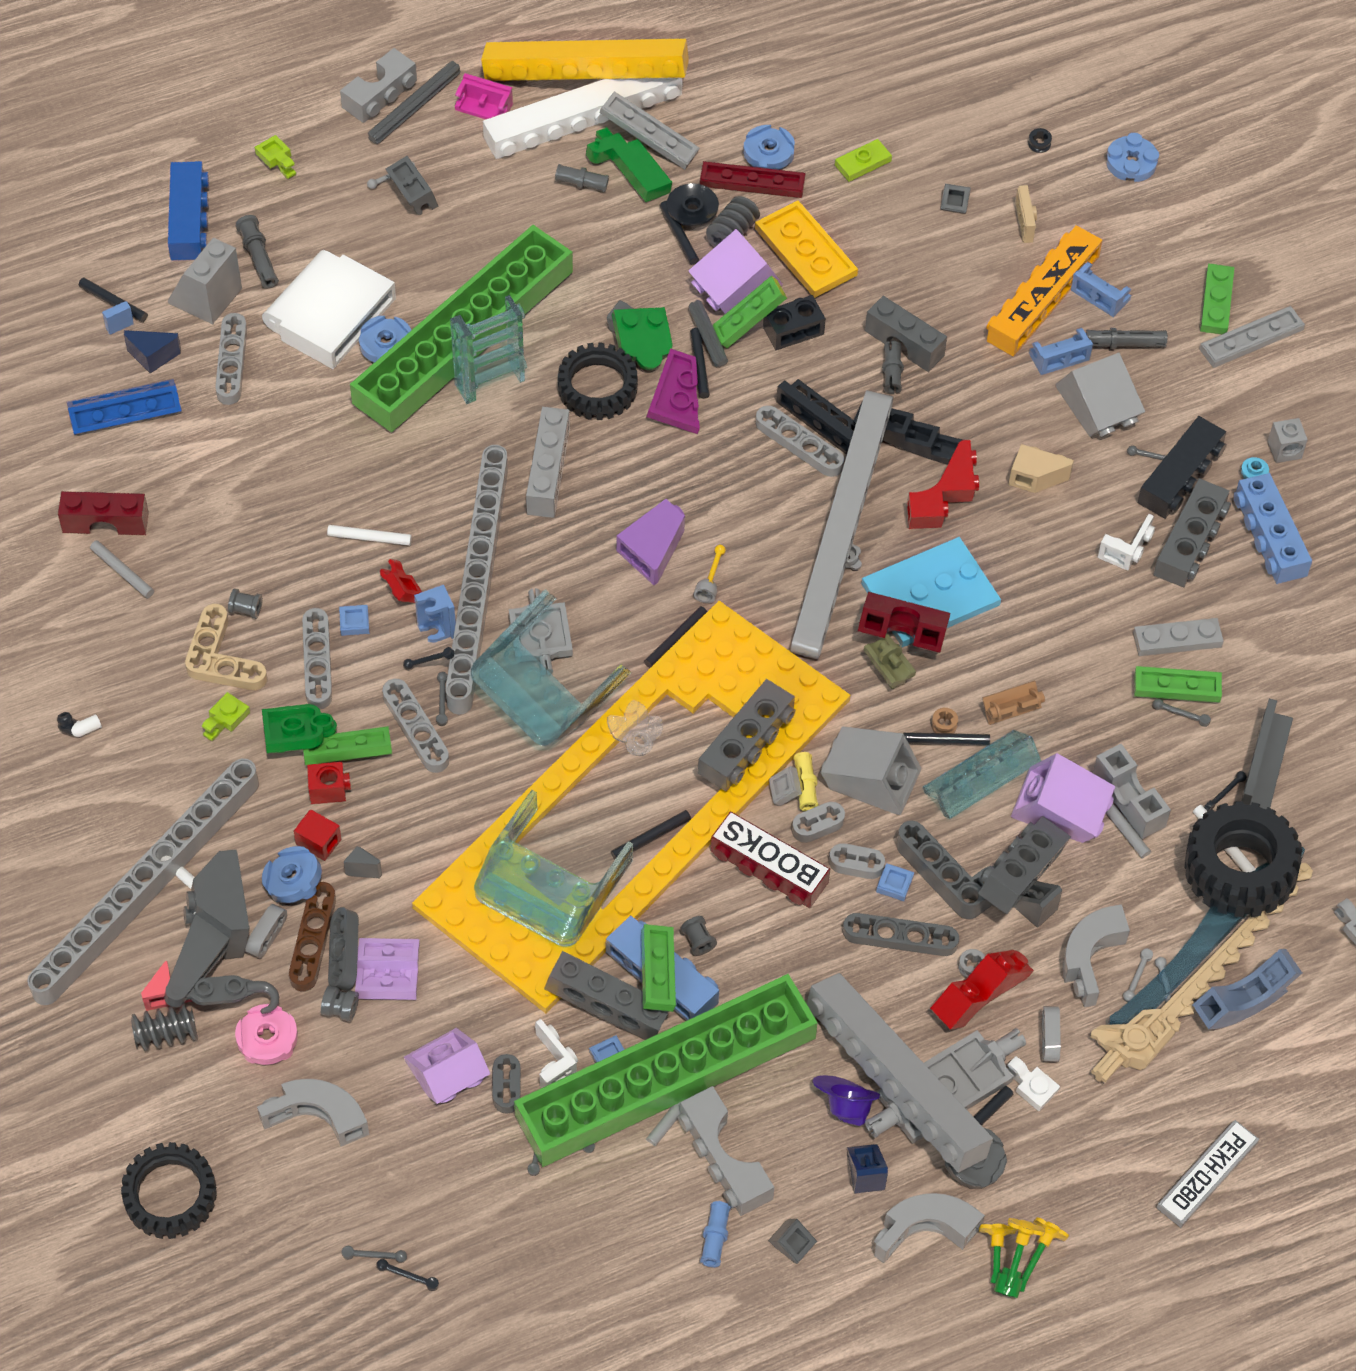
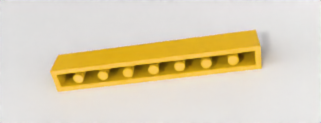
[481,39,689,81]

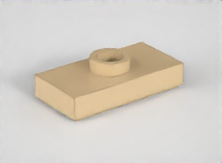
[1015,185,1037,243]

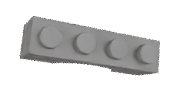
[678,1086,775,1216]

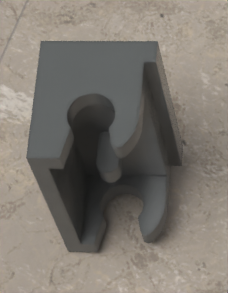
[385,156,438,215]

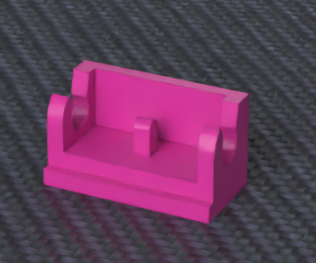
[455,73,513,119]

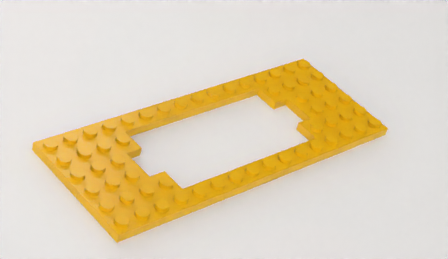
[412,601,851,1014]

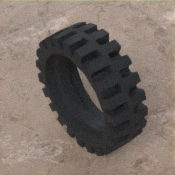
[558,342,638,421]
[121,1142,217,1239]

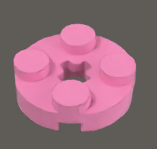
[235,1004,298,1065]

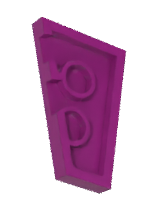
[647,348,700,434]

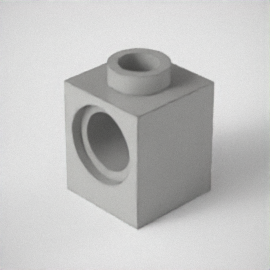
[1268,418,1308,463]

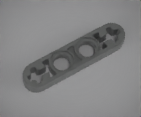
[843,913,959,956]

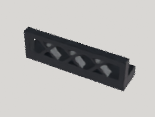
[776,379,855,455]

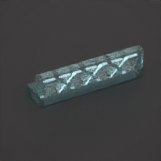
[923,730,1041,819]

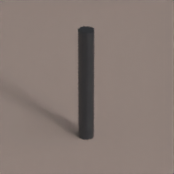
[659,201,699,265]
[78,277,148,322]
[690,328,710,399]
[644,606,707,668]
[903,732,990,746]
[611,810,691,861]
[974,1086,1014,1126]

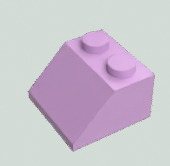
[404,1028,490,1104]

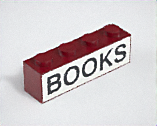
[711,811,830,909]

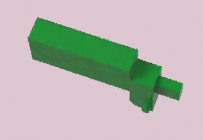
[586,127,672,202]

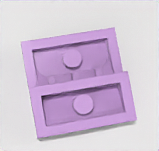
[355,938,420,1000]

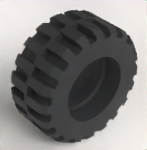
[1184,801,1302,918]

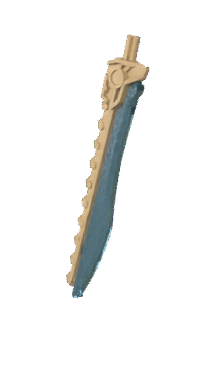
[1091,847,1313,1083]

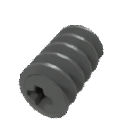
[706,196,760,248]
[131,1004,198,1051]

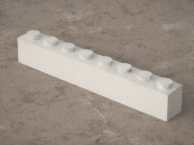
[483,78,682,159]

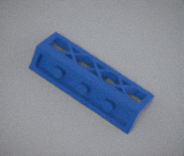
[67,379,182,434]

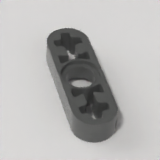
[328,907,359,991]

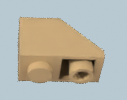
[1009,444,1074,493]

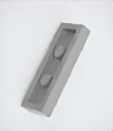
[1133,618,1224,656]

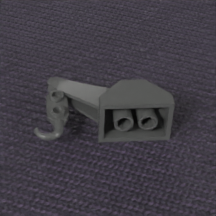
[164,850,280,1014]

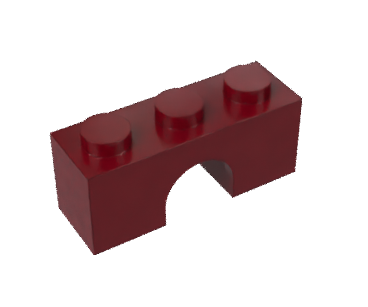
[58,491,149,536]
[858,591,951,653]

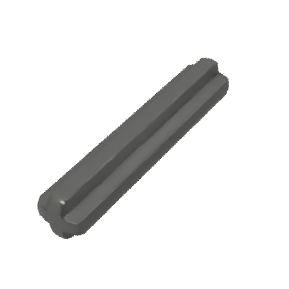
[688,300,728,367]

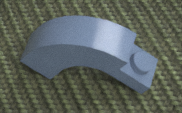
[1192,949,1302,1029]

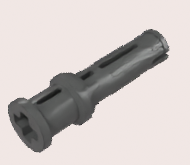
[235,215,279,289]

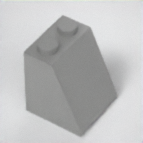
[168,237,242,325]
[1055,353,1145,438]
[821,726,922,815]

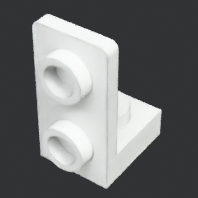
[1098,514,1155,571]
[535,1019,578,1088]

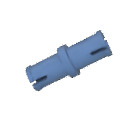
[700,1201,731,1267]

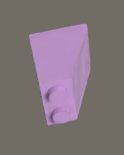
[689,229,783,314]
[1011,753,1115,843]

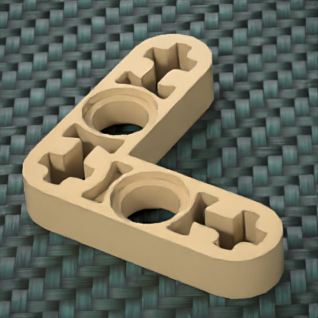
[185,604,267,690]

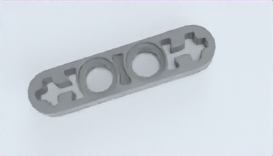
[215,313,247,405]
[756,406,844,477]
[302,608,332,709]
[382,679,449,773]

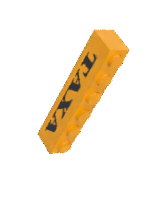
[986,225,1103,357]

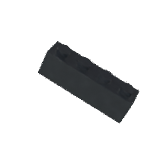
[1137,416,1227,519]

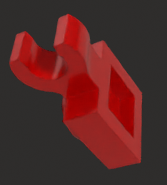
[380,559,422,603]

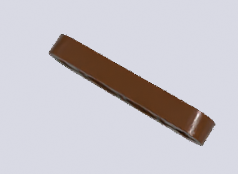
[289,882,336,992]

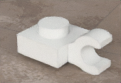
[1007,1056,1060,1111]

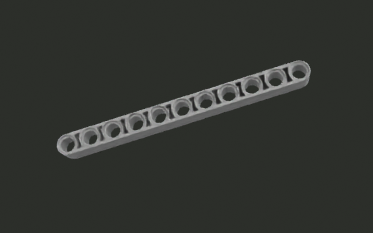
[790,390,893,659]
[446,445,508,715]
[27,758,259,1005]

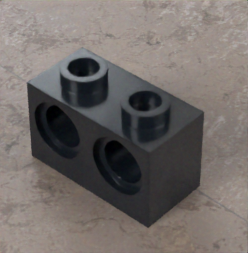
[763,295,826,351]

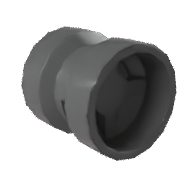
[320,985,359,1022]

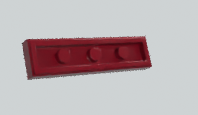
[700,161,806,198]

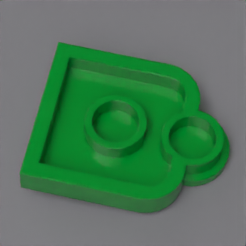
[612,307,673,370]
[262,704,337,753]

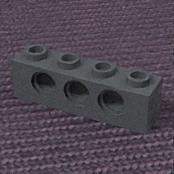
[1153,478,1231,588]
[698,679,796,791]
[978,816,1071,915]
[544,951,669,1040]

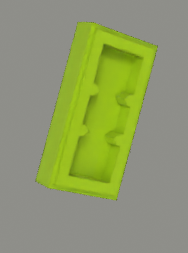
[835,139,892,182]

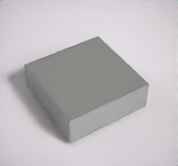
[769,766,802,806]

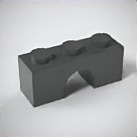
[865,296,947,372]

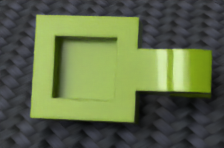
[254,135,296,179]
[202,692,250,741]

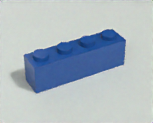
[168,161,209,261]

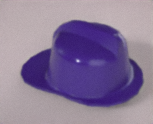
[812,1075,880,1126]

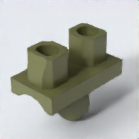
[864,634,916,689]

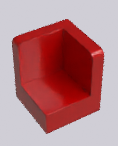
[293,810,342,861]

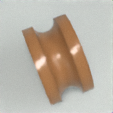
[931,708,958,733]

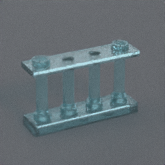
[450,295,527,404]

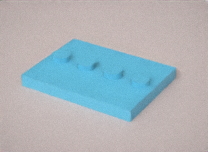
[861,537,1001,648]

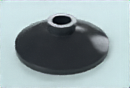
[667,183,719,226]

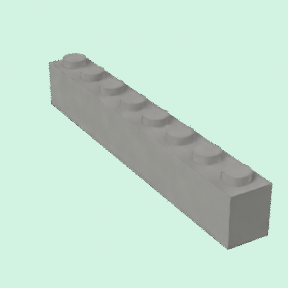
[807,973,993,1173]

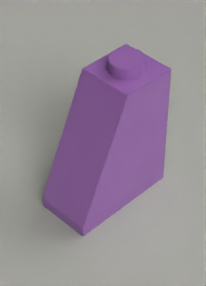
[617,499,685,585]

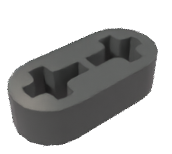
[493,1054,521,1114]

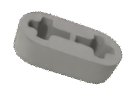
[792,802,845,843]
[829,844,885,879]
[245,904,287,958]
[1042,1006,1061,1062]

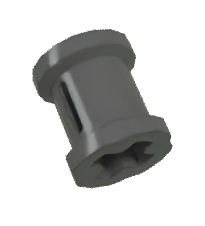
[228,588,263,619]
[680,916,717,956]

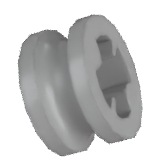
[958,949,985,978]

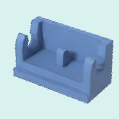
[1071,262,1131,317]
[1029,328,1093,375]
[414,585,456,643]

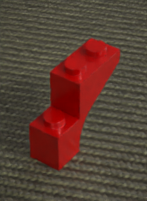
[907,440,979,529]
[930,950,1034,1030]

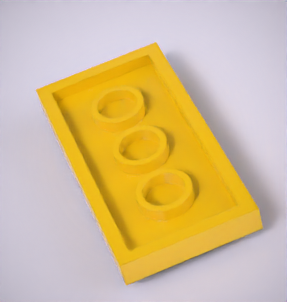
[755,200,858,298]

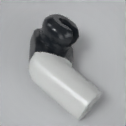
[57,712,102,737]

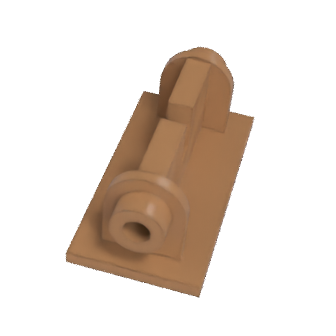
[982,680,1045,725]

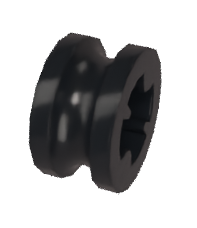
[1028,128,1052,153]

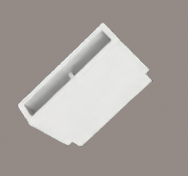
[262,250,396,369]

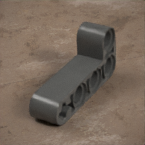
[897,820,996,919]

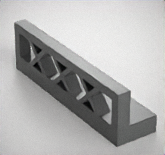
[1241,698,1293,809]

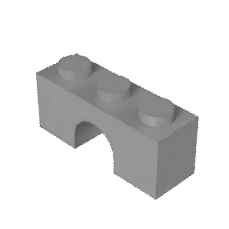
[340,48,417,123]
[1093,744,1171,839]

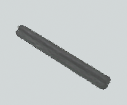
[368,61,461,144]

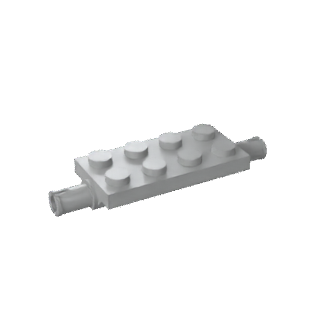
[865,1028,1026,1144]

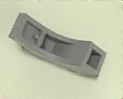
[1062,904,1130,1007]
[257,1079,369,1147]
[874,1193,985,1263]

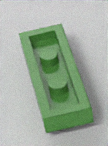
[1200,263,1234,335]
[713,276,787,348]
[1134,666,1222,703]
[303,726,392,765]
[641,924,676,1012]

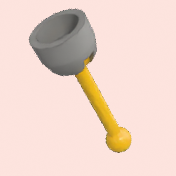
[694,544,726,603]

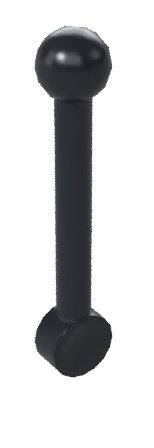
[403,647,455,670]
[1204,771,1247,811]
[376,1259,439,1291]

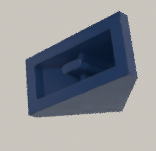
[124,330,181,374]
[847,1144,888,1194]

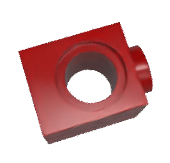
[307,762,351,804]

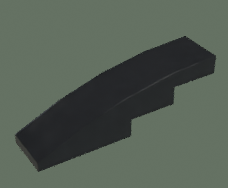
[853,401,963,465]

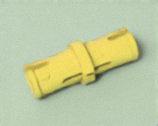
[793,752,818,811]

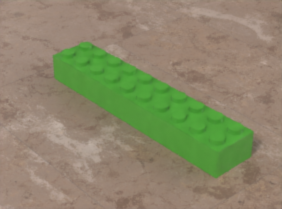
[350,225,573,433]
[514,974,818,1167]

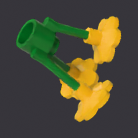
[979,1217,1069,1298]

